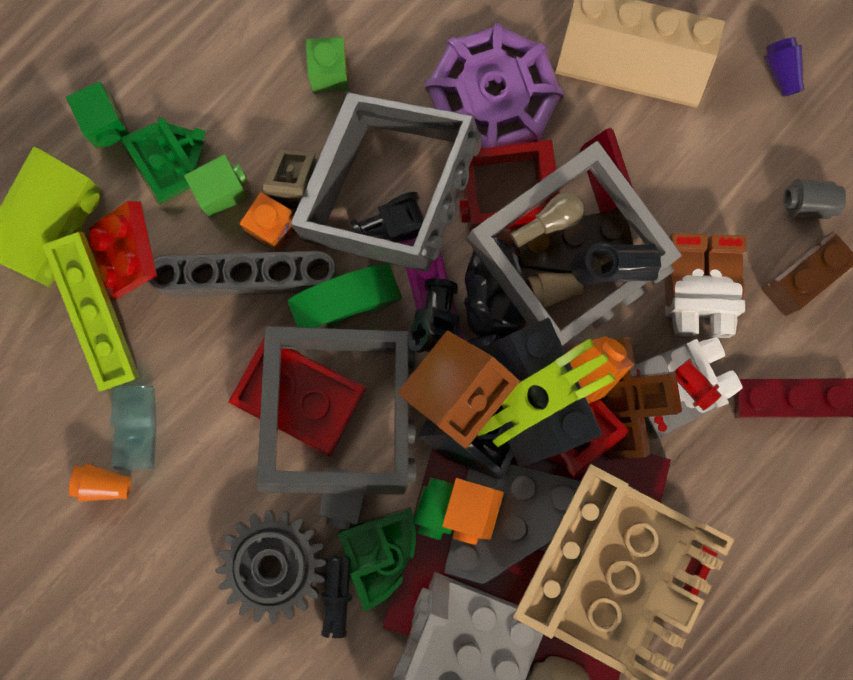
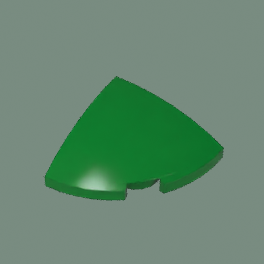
[337,507,416,612]

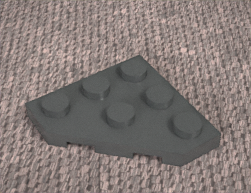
[444,464,581,584]

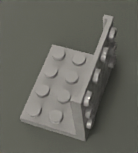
[393,572,543,680]

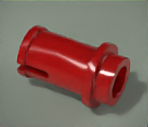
[675,358,722,411]

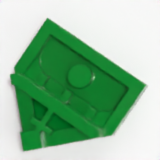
[121,117,206,205]

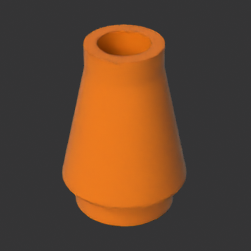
[69,463,132,502]

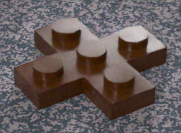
[600,336,682,460]

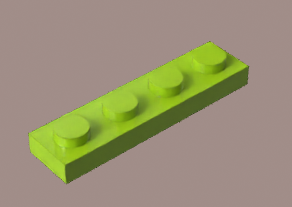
[42,232,140,392]

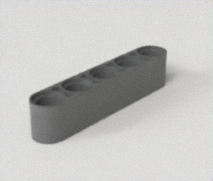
[147,251,338,297]

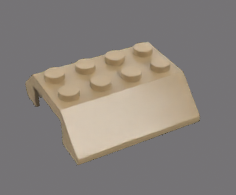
[513,464,734,680]

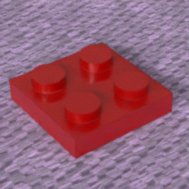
[89,201,157,300]

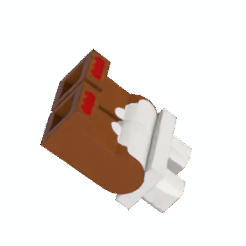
[664,233,747,338]

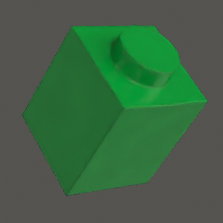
[66,81,129,148]

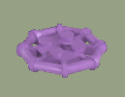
[425,23,564,148]

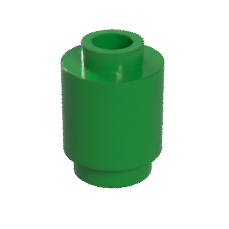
[412,477,454,540]

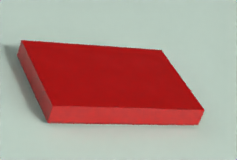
[228,336,367,457]

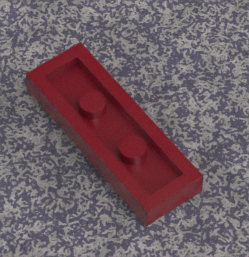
[734,378,853,418]

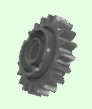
[215,510,327,624]

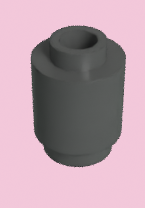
[783,179,846,219]

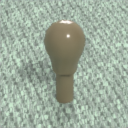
[510,192,584,248]

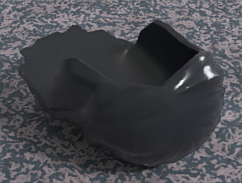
[464,237,528,338]

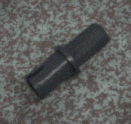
[320,555,352,639]

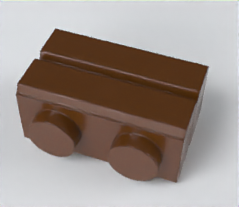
[761,232,853,316]

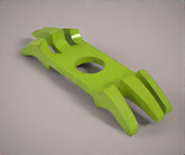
[478,338,616,447]

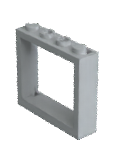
[466,141,682,352]

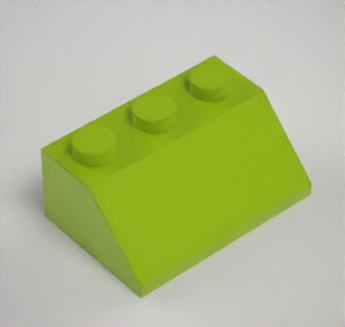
[0,146,102,287]

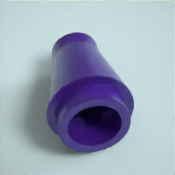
[764,37,805,97]

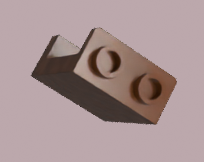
[397,330,520,449]

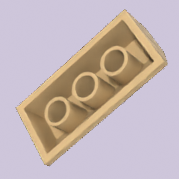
[555,0,725,108]

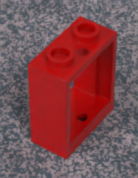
[459,140,560,233]

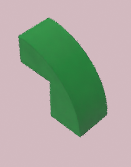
[287,264,403,329]

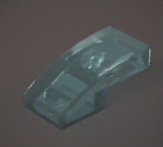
[110,386,156,470]

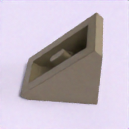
[263,150,315,209]

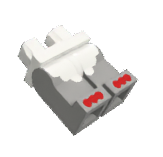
[635,337,742,439]

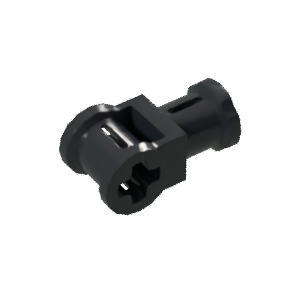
[350,192,424,243]
[408,278,460,353]

